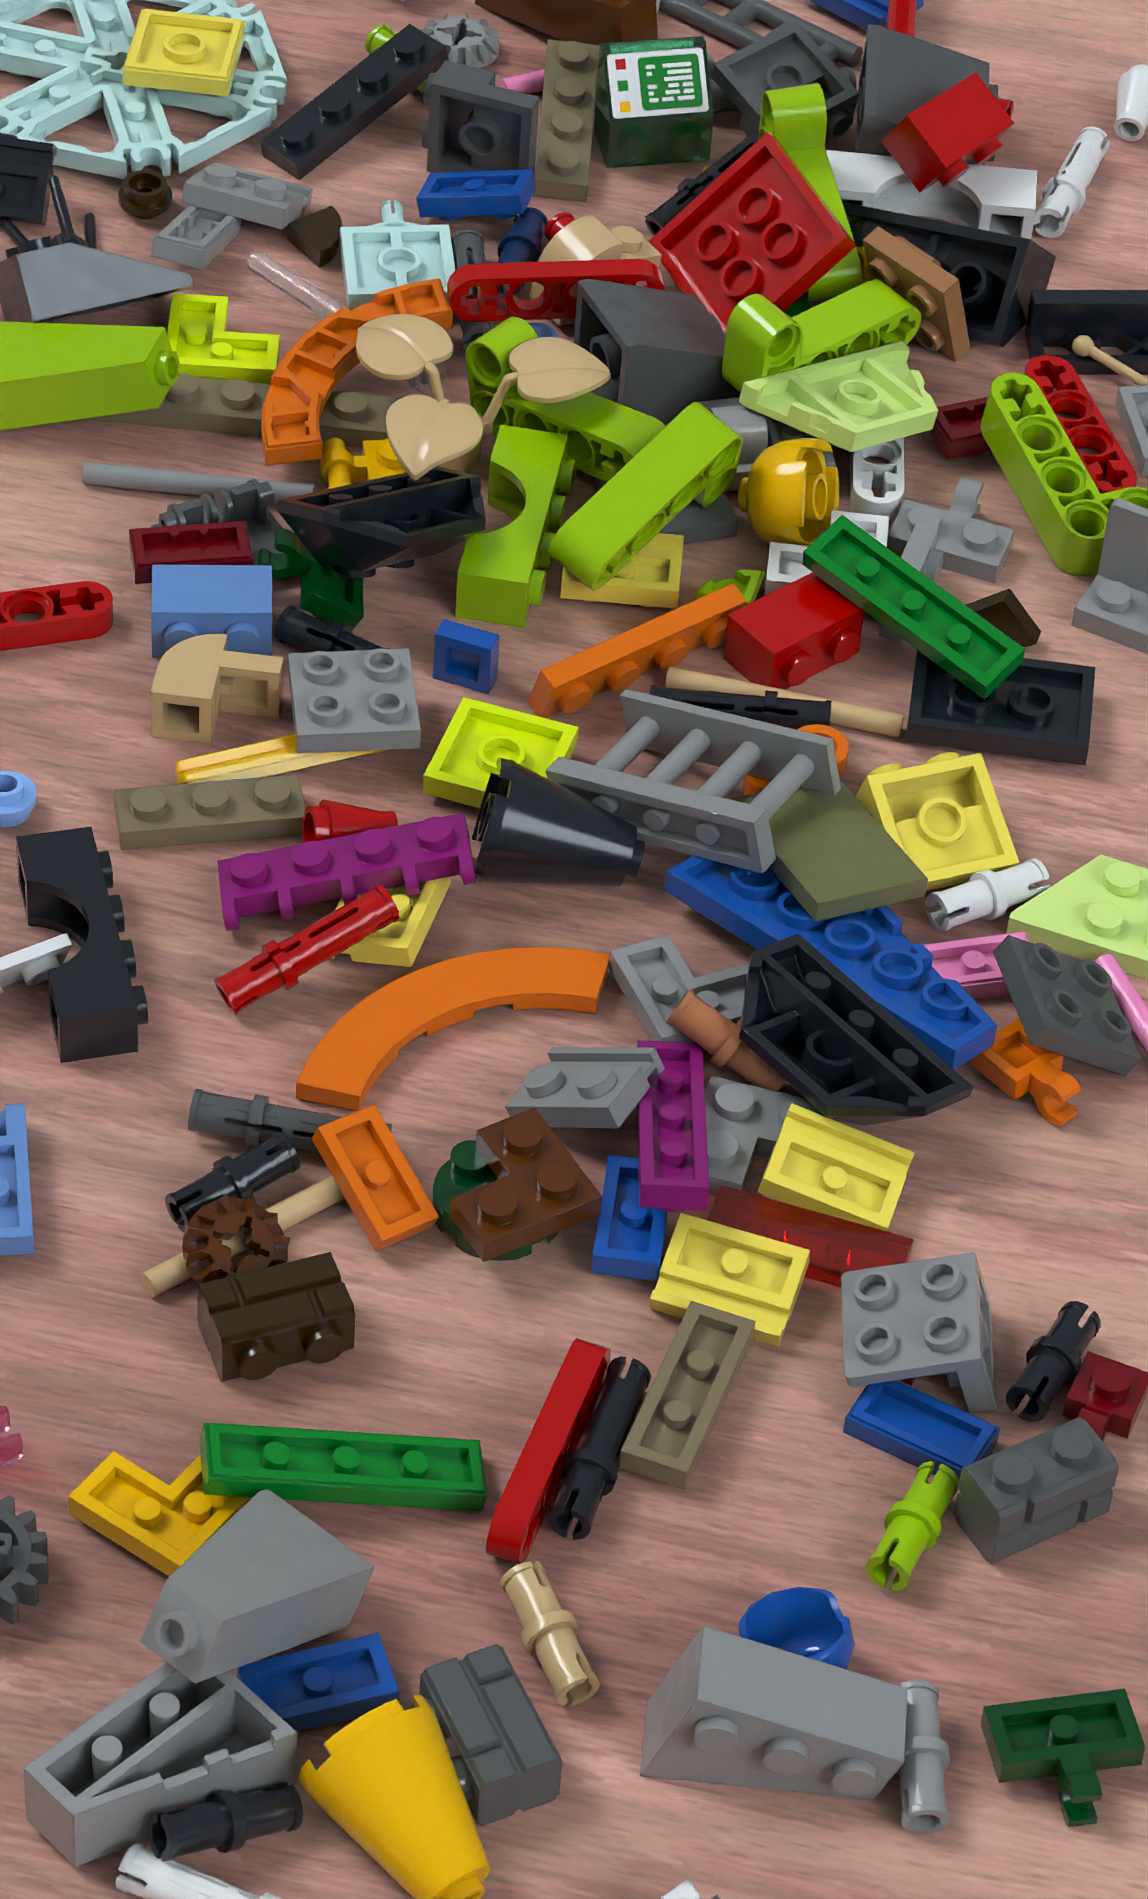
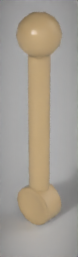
[1072,335,1148,386]

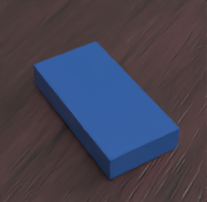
[843,1380,1000,1480]

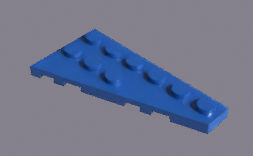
[664,856,997,1070]

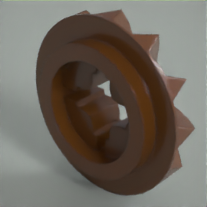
[182,1194,291,1285]

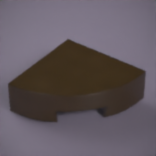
[288,206,342,267]
[966,588,1041,647]

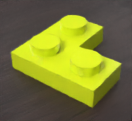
[167,293,280,384]

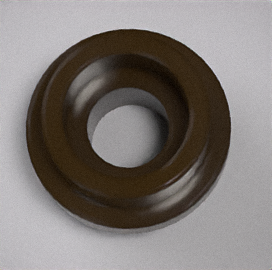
[118,170,173,219]

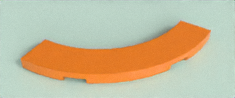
[262,278,453,466]
[296,947,610,1111]

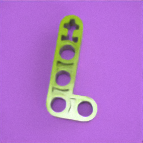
[759,83,862,302]
[722,279,921,393]
[465,316,666,482]
[980,373,1148,576]
[548,401,743,591]

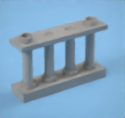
[546,689,841,874]

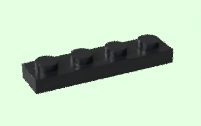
[260,24,449,180]

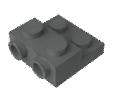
[711,21,860,139]
[421,60,539,177]

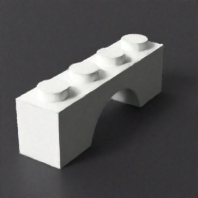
[826,150,1037,239]

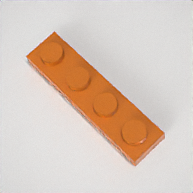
[528,583,746,718]

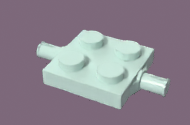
[340,200,455,310]

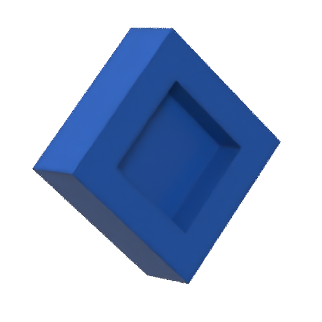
[433,619,500,694]

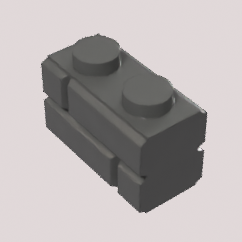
[953,1417,1119,1564]
[412,1644,562,1826]

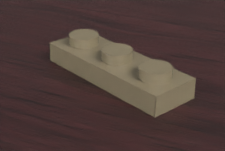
[114,774,305,850]
[619,1301,756,1490]

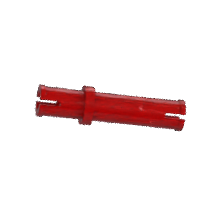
[214,884,401,1015]

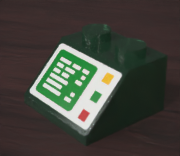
[594,36,714,169]

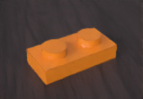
[312,1104,439,1252]

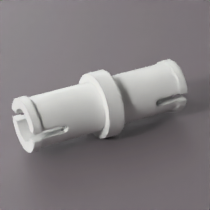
[925,858,1050,932]

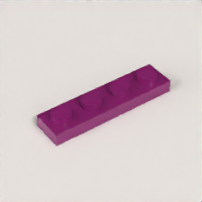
[637,1040,709,1212]

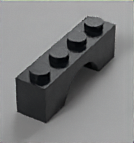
[16,826,148,1063]

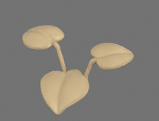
[356,314,611,481]

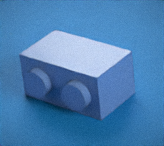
[151,565,272,657]

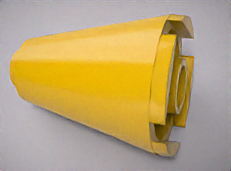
[298,1694,491,1899]

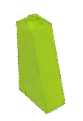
[0,321,180,431]

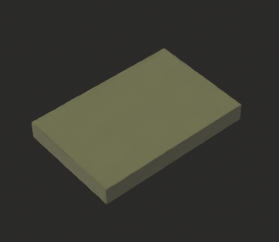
[729,780,928,921]

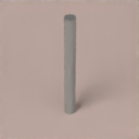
[82,461,315,504]

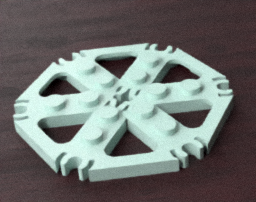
[0,0,287,179]

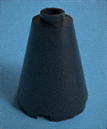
[472,757,645,886]

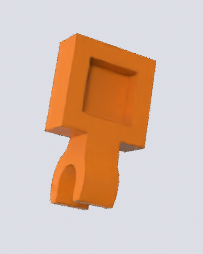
[970,1018,1081,1127]

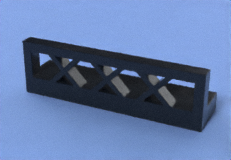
[1025,290,1148,375]

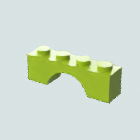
[455,425,576,628]

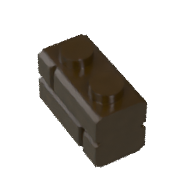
[197,1252,355,1382]

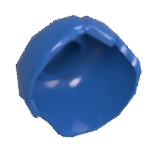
[739,1587,855,1670]

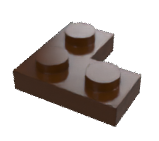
[450,1107,602,1262]

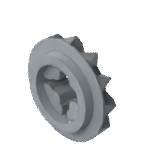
[421,13,500,69]

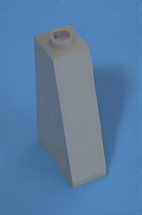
[140,1489,375,1683]

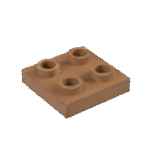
[863,226,971,363]

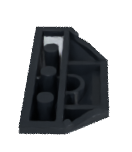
[278,466,486,578]
[739,934,973,1126]

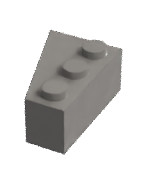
[640,1626,907,1800]
[23,1662,297,1867]

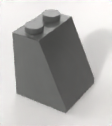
[855,25,998,165]
[574,279,741,424]

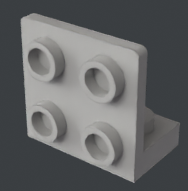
[1071,499,1148,654]
[841,1252,997,1414]

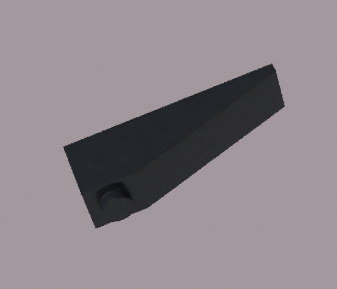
[842,202,1056,348]

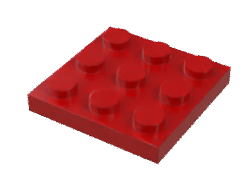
[648,132,857,334]

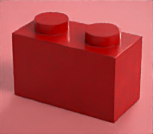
[881,72,1015,193]
[723,572,864,690]

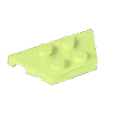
[738,341,938,452]
[1006,855,1148,980]

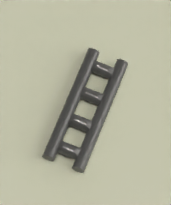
[659,0,863,66]

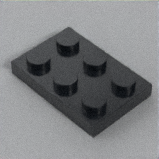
[905,650,1096,765]

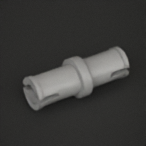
[896,1680,950,1834]

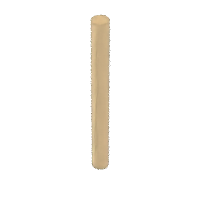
[665,666,904,738]
[140,1175,345,1298]

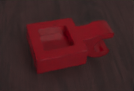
[1062,1351,1148,1442]

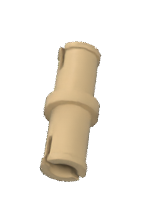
[500,1561,600,1706]

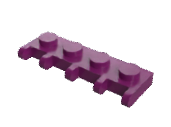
[218,813,477,931]

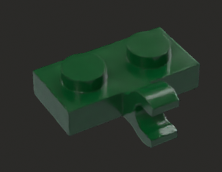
[258,528,364,630]
[981,1689,1145,1827]

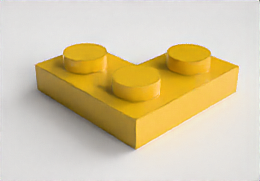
[68,1451,252,1577]

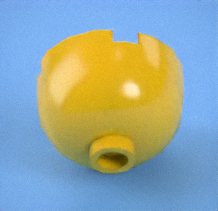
[738,438,839,546]

